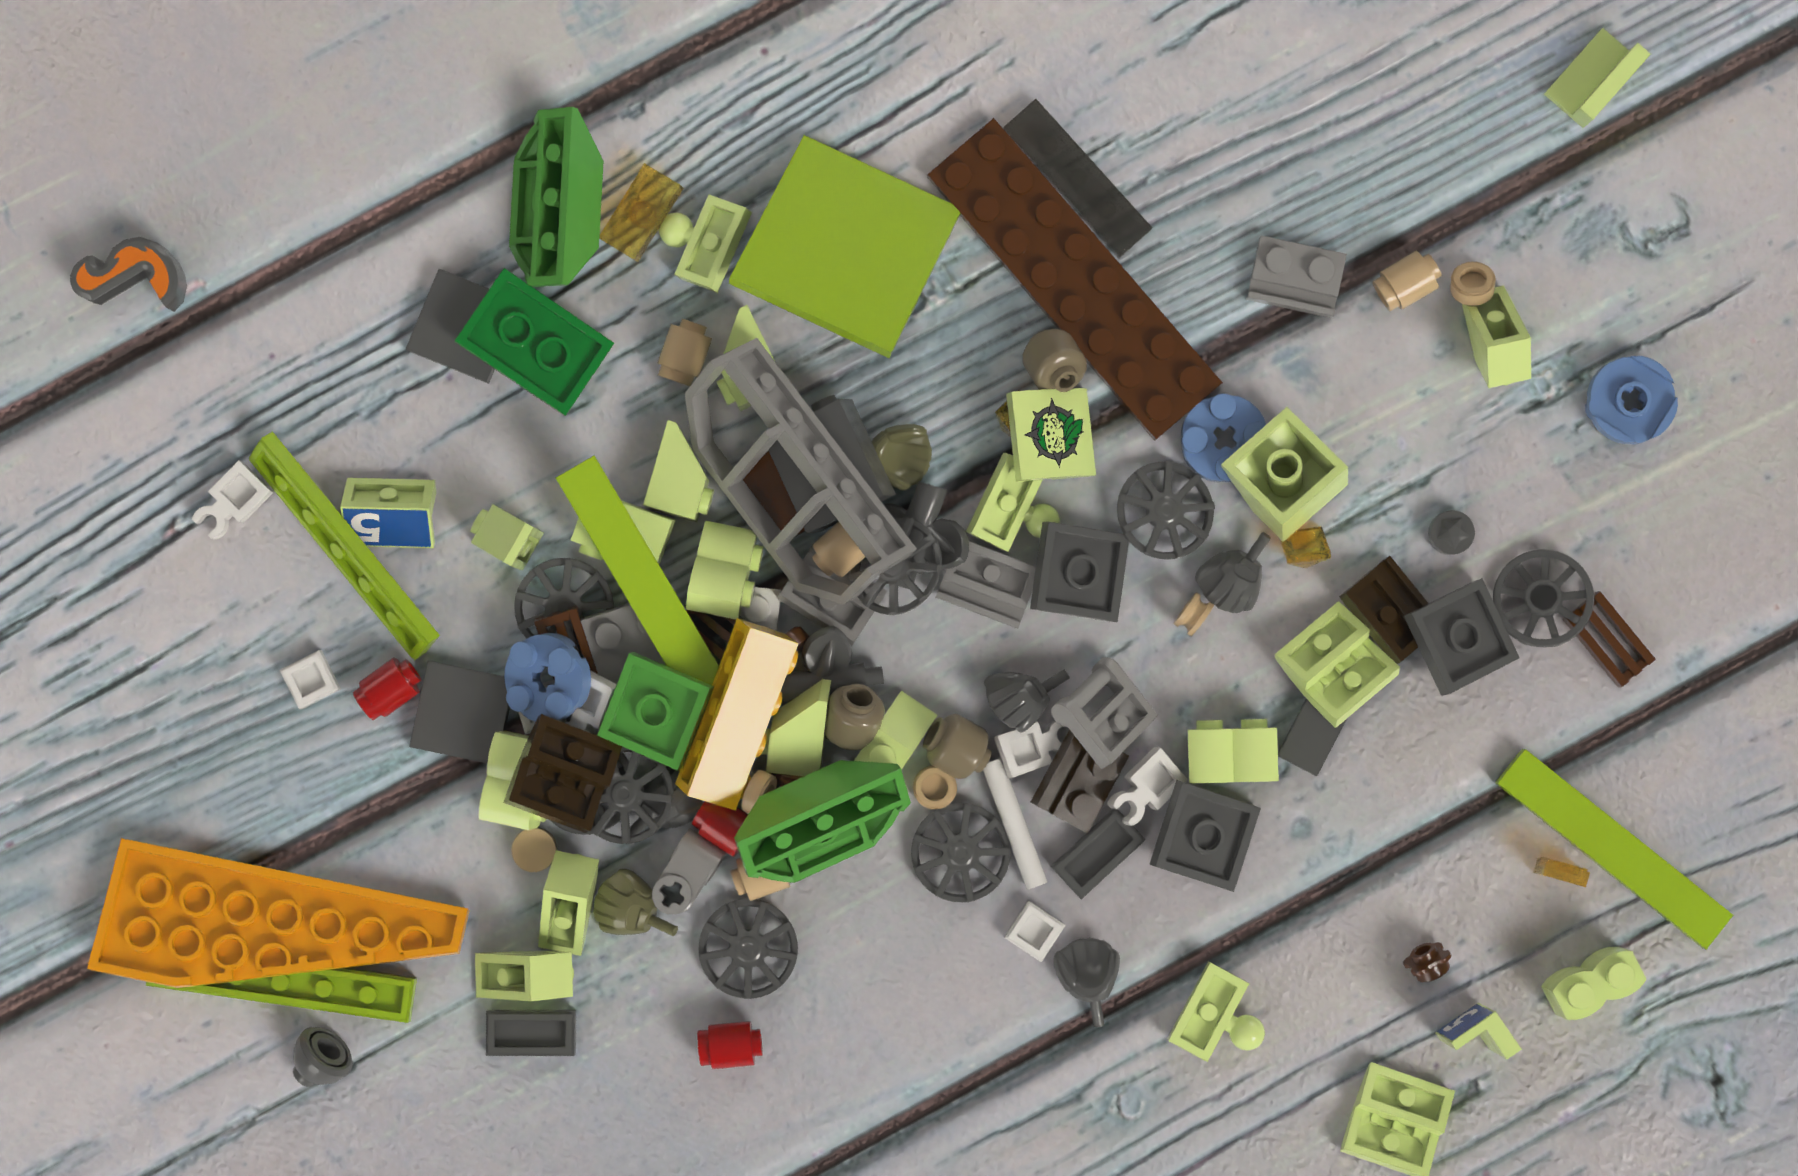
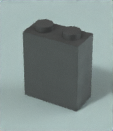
[769,395,896,534]

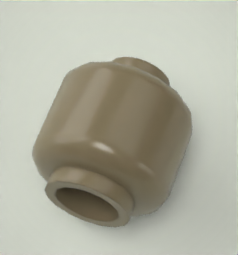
[1022,329,1087,392]
[824,684,885,750]
[923,714,992,779]

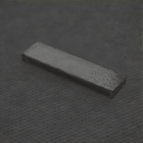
[1003,99,1152,259]

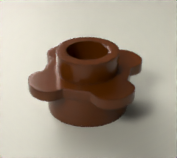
[1403,942,1452,982]

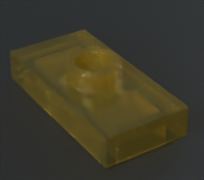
[599,163,684,263]

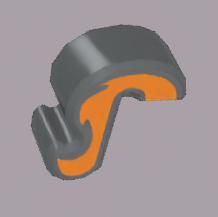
[70,237,187,312]

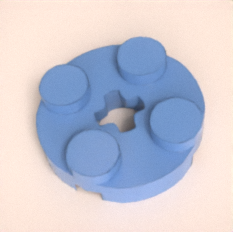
[1585,356,1678,444]
[1181,393,1266,482]
[504,633,591,722]

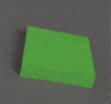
[597,652,714,770]

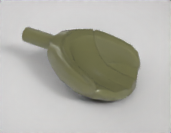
[872,424,932,490]
[593,869,678,936]

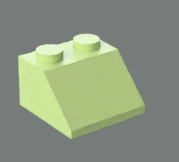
[1221,407,1348,542]

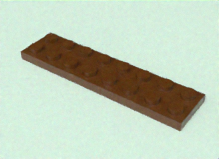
[927,118,1223,441]

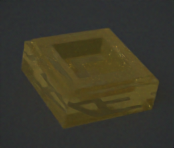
[1533,857,1590,887]

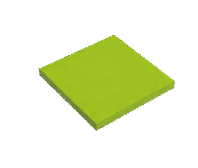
[729,135,960,358]

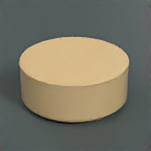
[1450,262,1496,306]
[913,765,957,809]
[741,770,777,813]
[511,828,557,872]

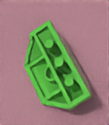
[509,107,604,287]
[734,760,911,883]

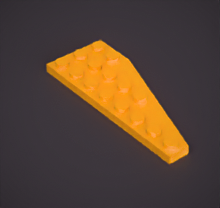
[87,838,470,988]

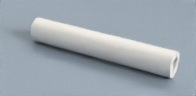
[983,758,1047,890]

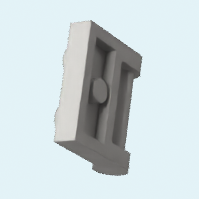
[1051,657,1158,769]

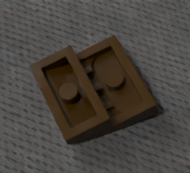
[504,714,622,833]

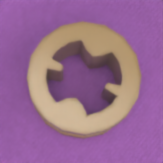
[1173,592,1214,636]

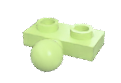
[659,194,752,293]
[966,453,1060,552]
[1167,961,1265,1062]

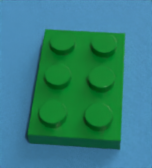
[454,268,614,416]

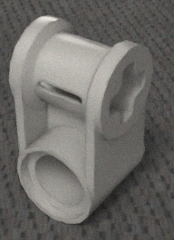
[652,829,727,914]

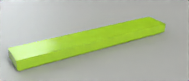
[249,431,440,660]
[555,455,719,685]
[1495,749,1734,950]
[146,968,417,1023]

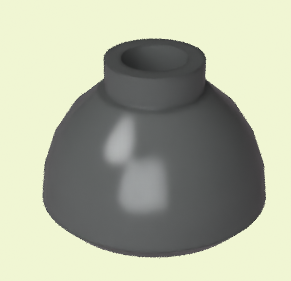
[293,1027,353,1087]

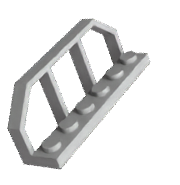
[685,338,917,605]

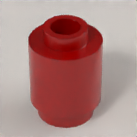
[353,657,422,720]
[692,801,748,858]
[697,1021,763,1070]

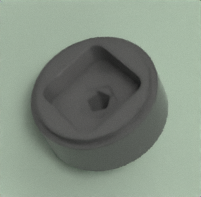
[1428,510,1475,555]

